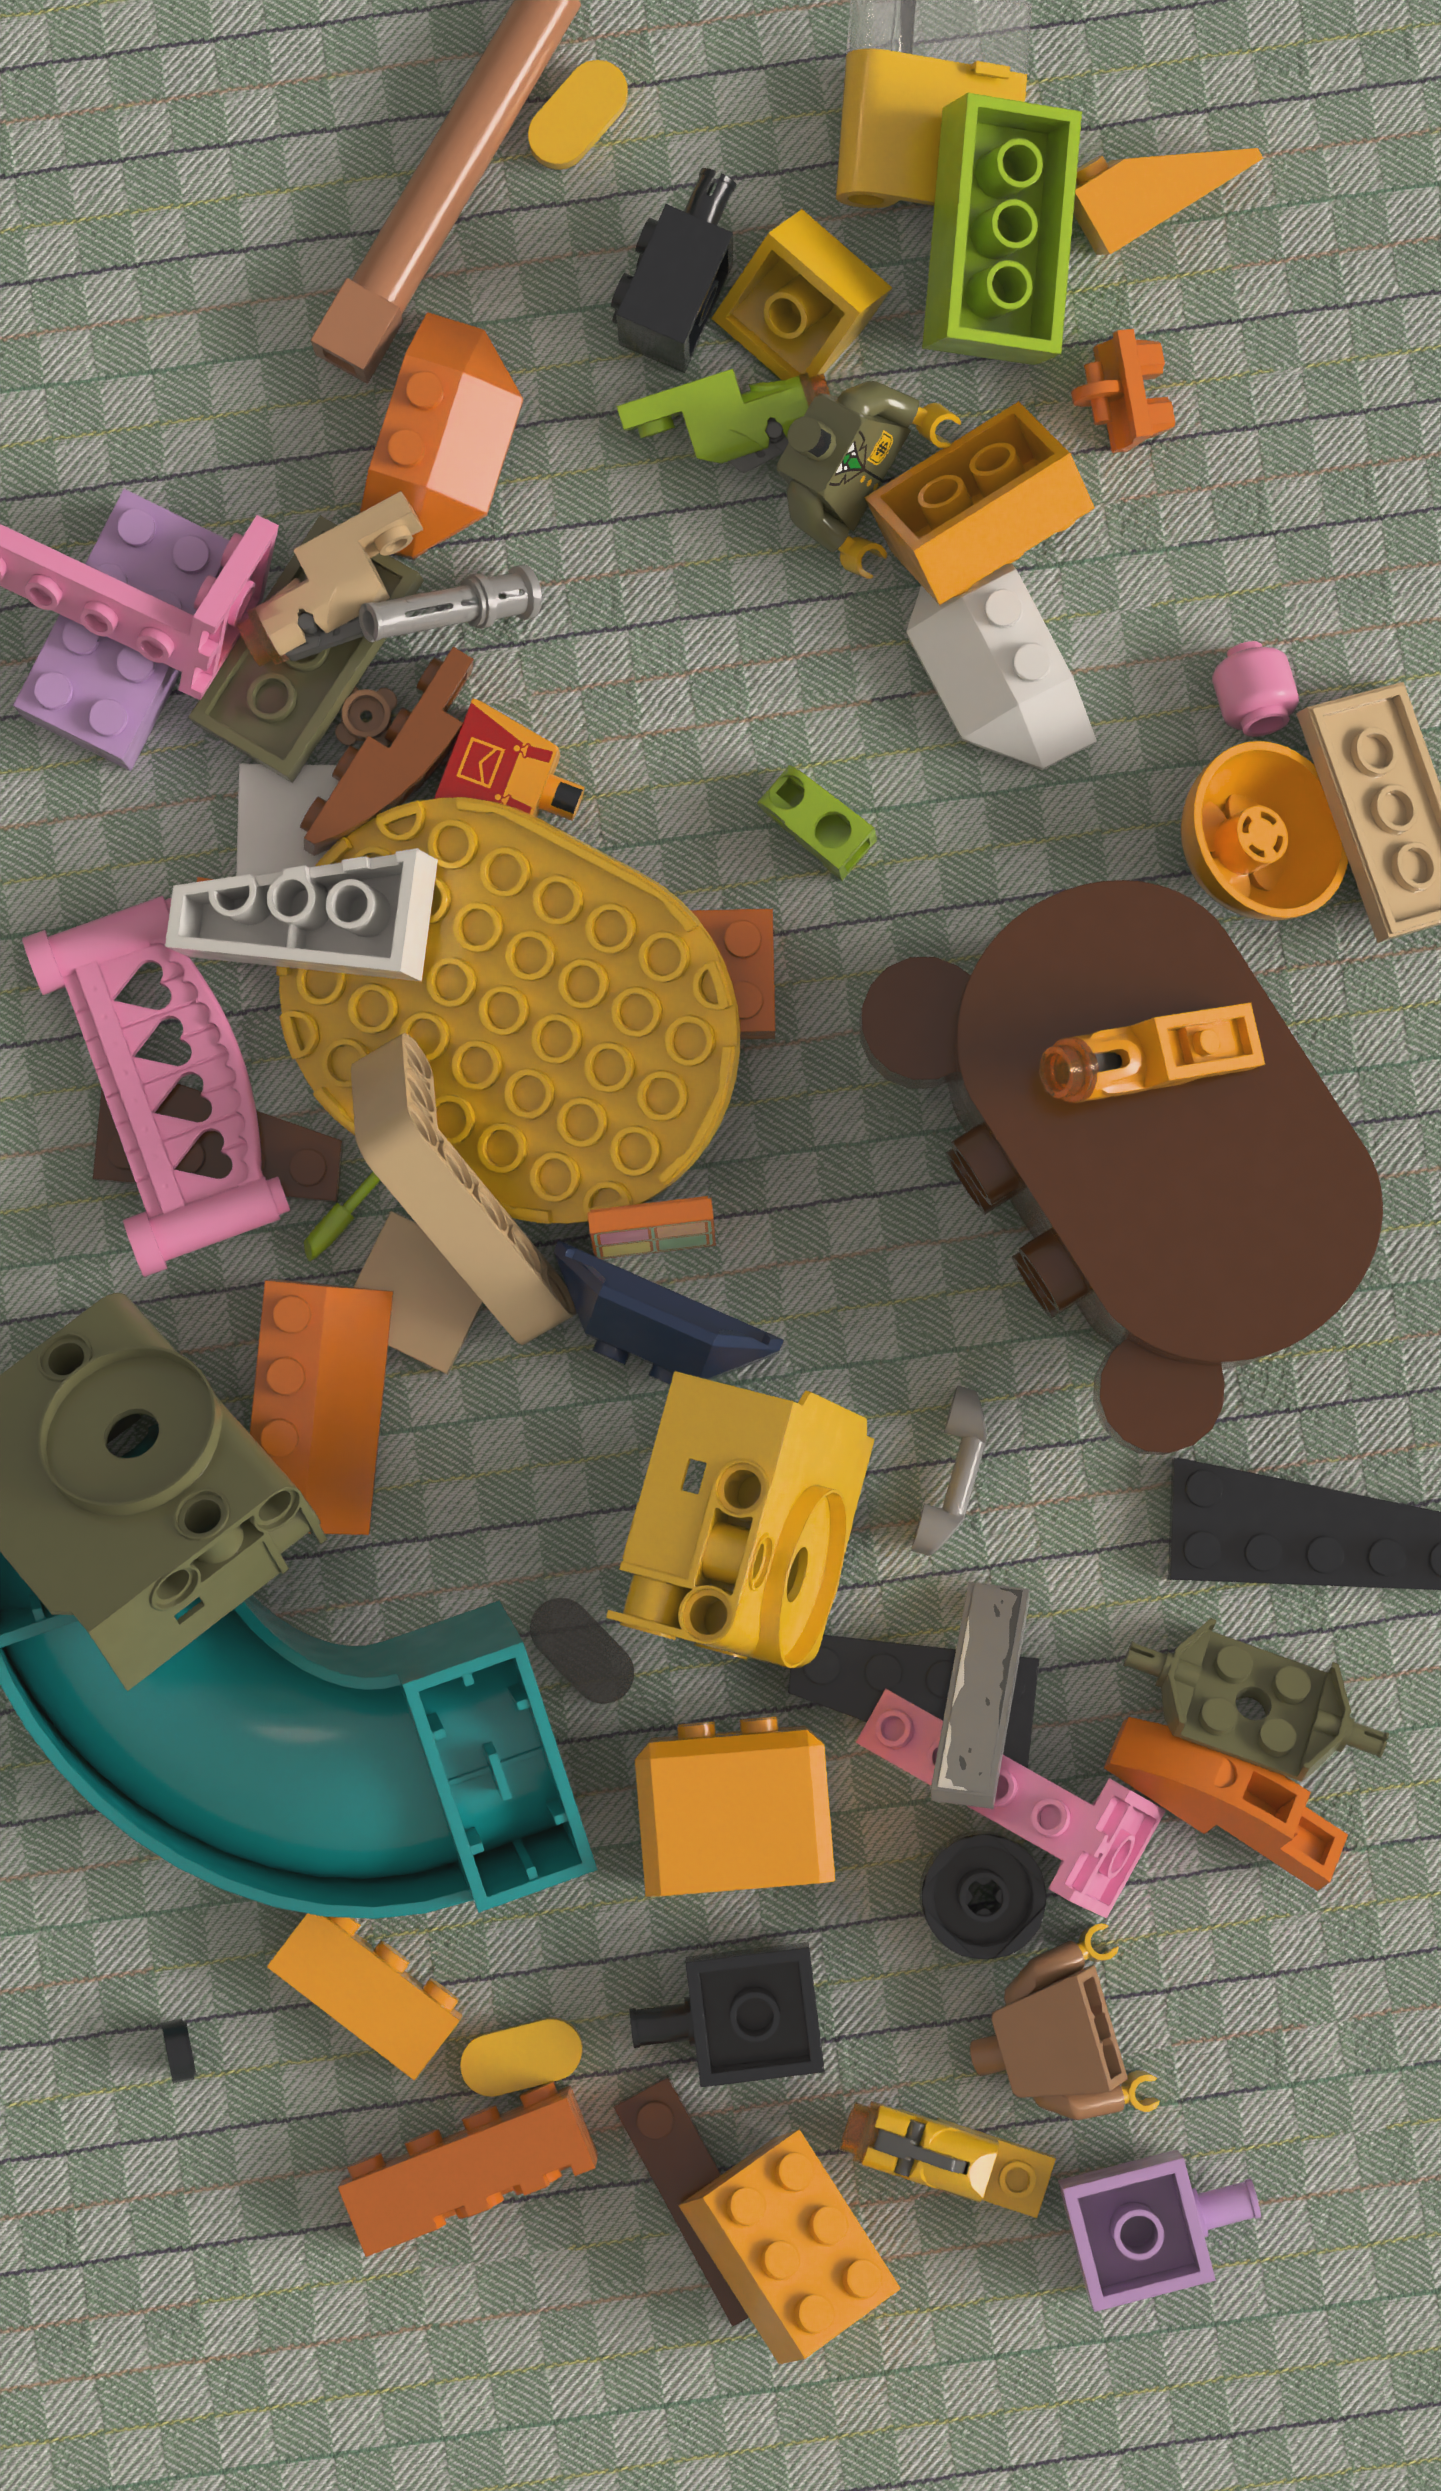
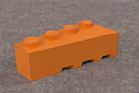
[338,2081,598,2257]

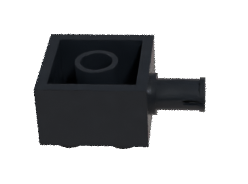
[611,168,737,373]
[629,1942,825,2088]

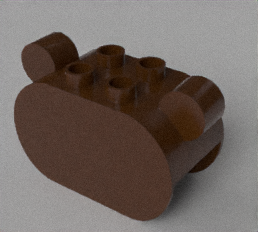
[859,880,1383,1455]

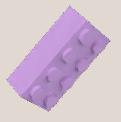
[13,489,230,771]

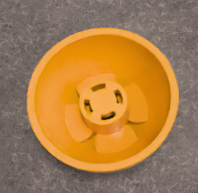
[1181,741,1348,921]

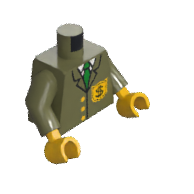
[777,381,961,579]

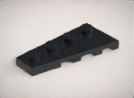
[788,1635,1039,1768]

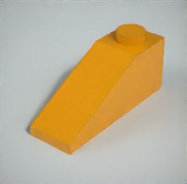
[1073,148,1264,255]

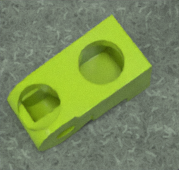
[757,765,877,881]

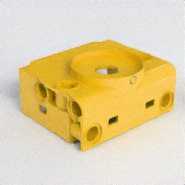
[606,1371,875,1668]

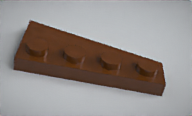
[93,1083,344,1203]

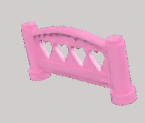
[22,896,291,1277]

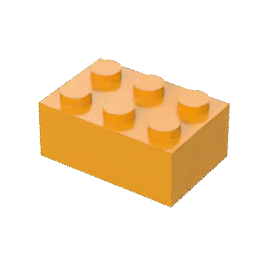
[864,401,1095,605]
[678,2129,901,2365]

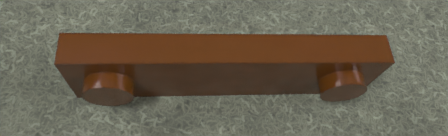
[613,2075,749,2327]

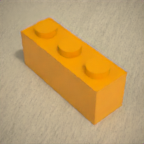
[267,1913,463,2081]

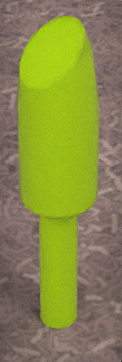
[304,1172,381,1261]

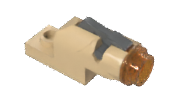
[236,491,423,667]

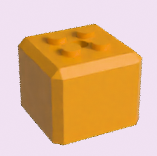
[635,1716,835,1897]

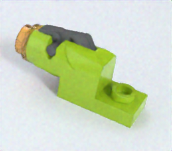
[616,369,830,473]

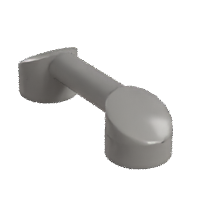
[911,1385,987,1556]

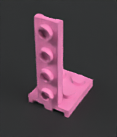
[0,515,279,700]
[856,1689,1166,1918]

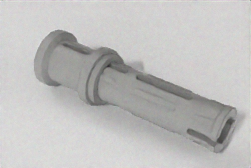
[359,565,542,642]

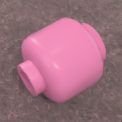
[1212,641,1299,737]

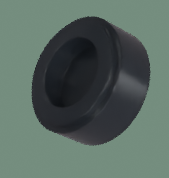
[161,2018,197,2084]

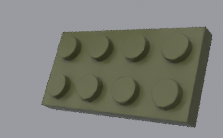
[188,515,424,783]

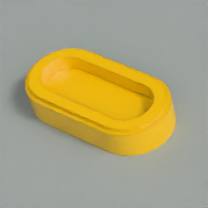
[528,60,628,170]
[460,2017,583,2097]

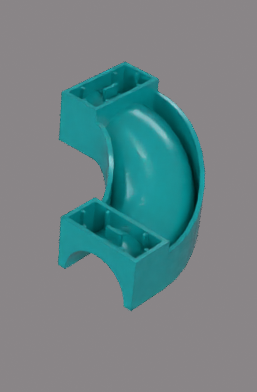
[0,1424,598,1919]

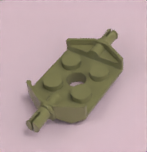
[1123,1618,1389,1782]

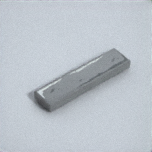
[931,1582,1030,1809]

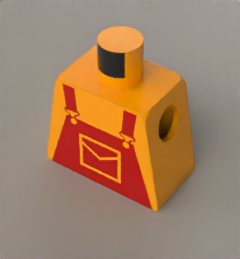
[434,698,585,821]

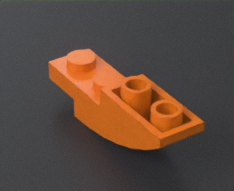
[1104,1717,1348,1891]

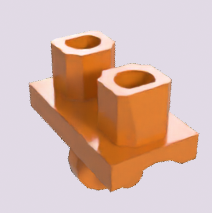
[1071,329,1176,453]

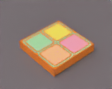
[587,1196,716,1259]

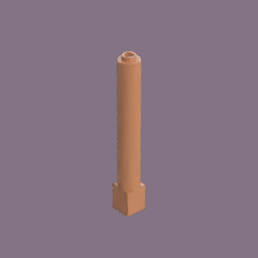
[311,0,581,384]

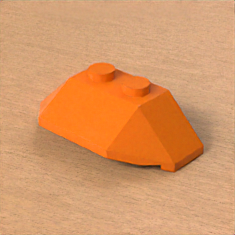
[360,312,523,560]

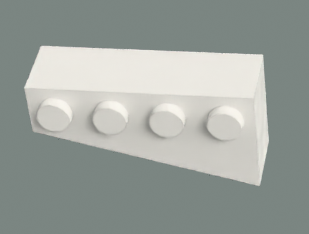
[165,848,438,982]

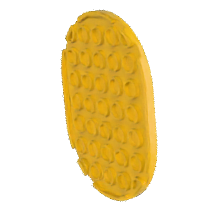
[276,797,740,1224]

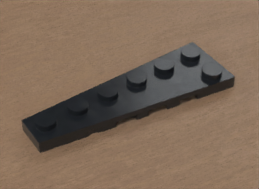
[1168,1458,1441,1590]

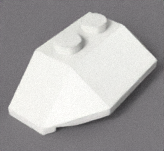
[906,563,1097,770]

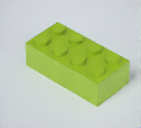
[922,93,1082,365]

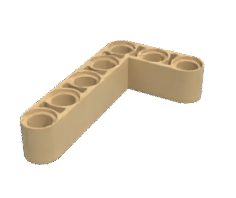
[351,1033,577,1345]

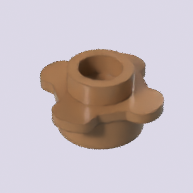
[335,686,397,747]

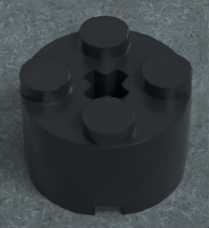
[919,1830,1046,1959]

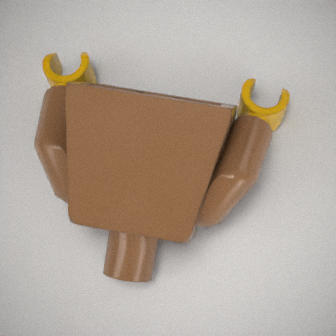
[970,1923,1160,2120]

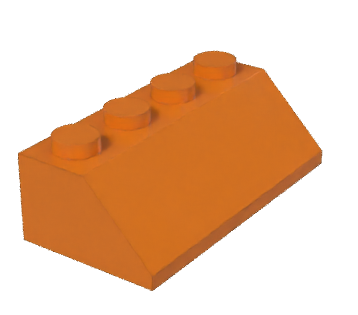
[250,1279,394,1535]

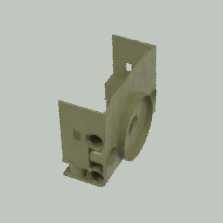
[0,1293,328,1691]

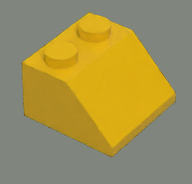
[711,209,892,394]

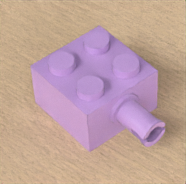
[1058,2149,1261,2312]

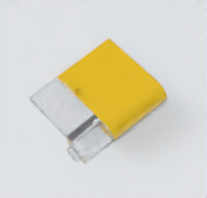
[836,0,1032,208]

